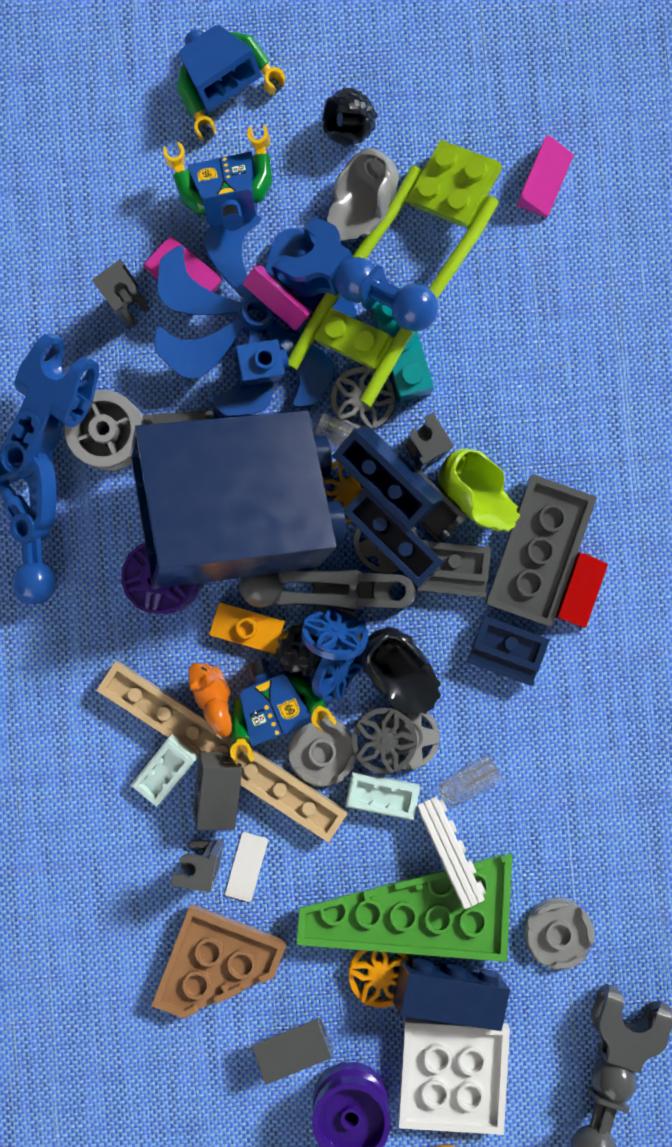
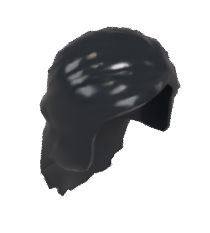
[360,627,441,716]

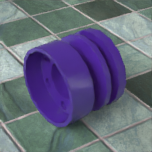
[121,543,203,614]

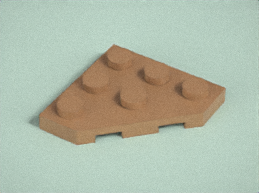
[151,904,287,1019]

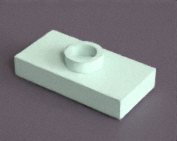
[131,734,199,807]
[345,771,420,821]

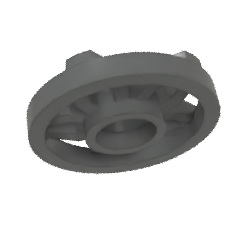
[352,707,417,774]

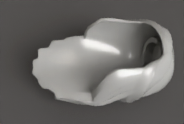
[327,148,399,242]

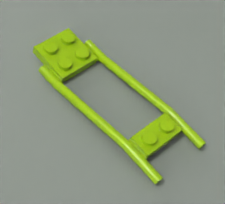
[288,140,502,407]

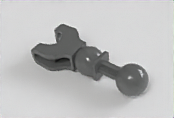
[571,984,672,1147]

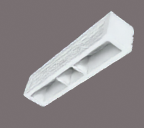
[416,796,486,909]

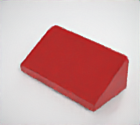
[555,552,608,628]

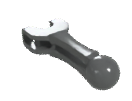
[239,568,417,611]

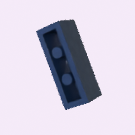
[332,426,444,530]
[344,488,445,588]
[393,958,510,1031]

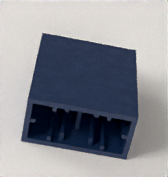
[130,411,346,589]

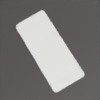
[225,832,268,902]

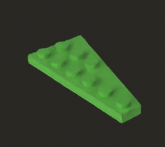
[297,852,512,962]

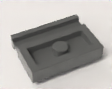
[416,540,491,597]

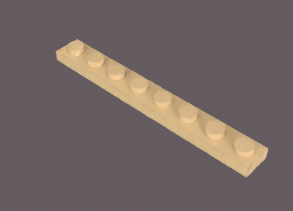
[96,661,348,843]

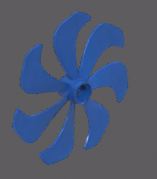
[155,215,360,416]

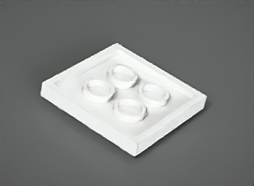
[398,1017,510,1135]

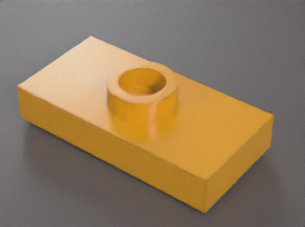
[209,602,285,654]

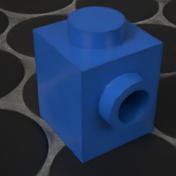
[233,339,289,388]

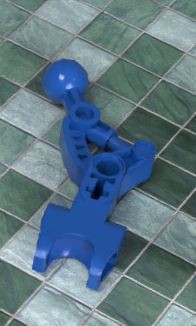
[0,333,99,605]

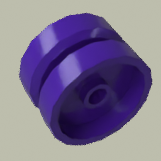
[312,1062,391,1147]

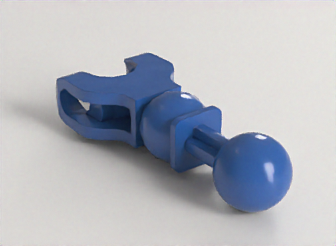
[271,217,438,332]

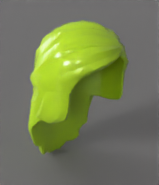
[438,449,520,532]

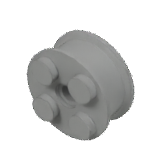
[64,390,146,471]

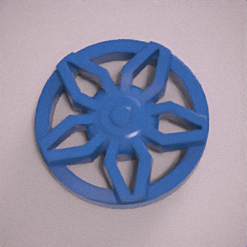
[301,607,368,660]
[312,648,362,701]

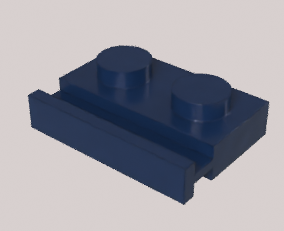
[466,615,550,687]

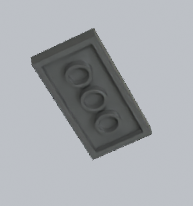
[485,474,597,627]

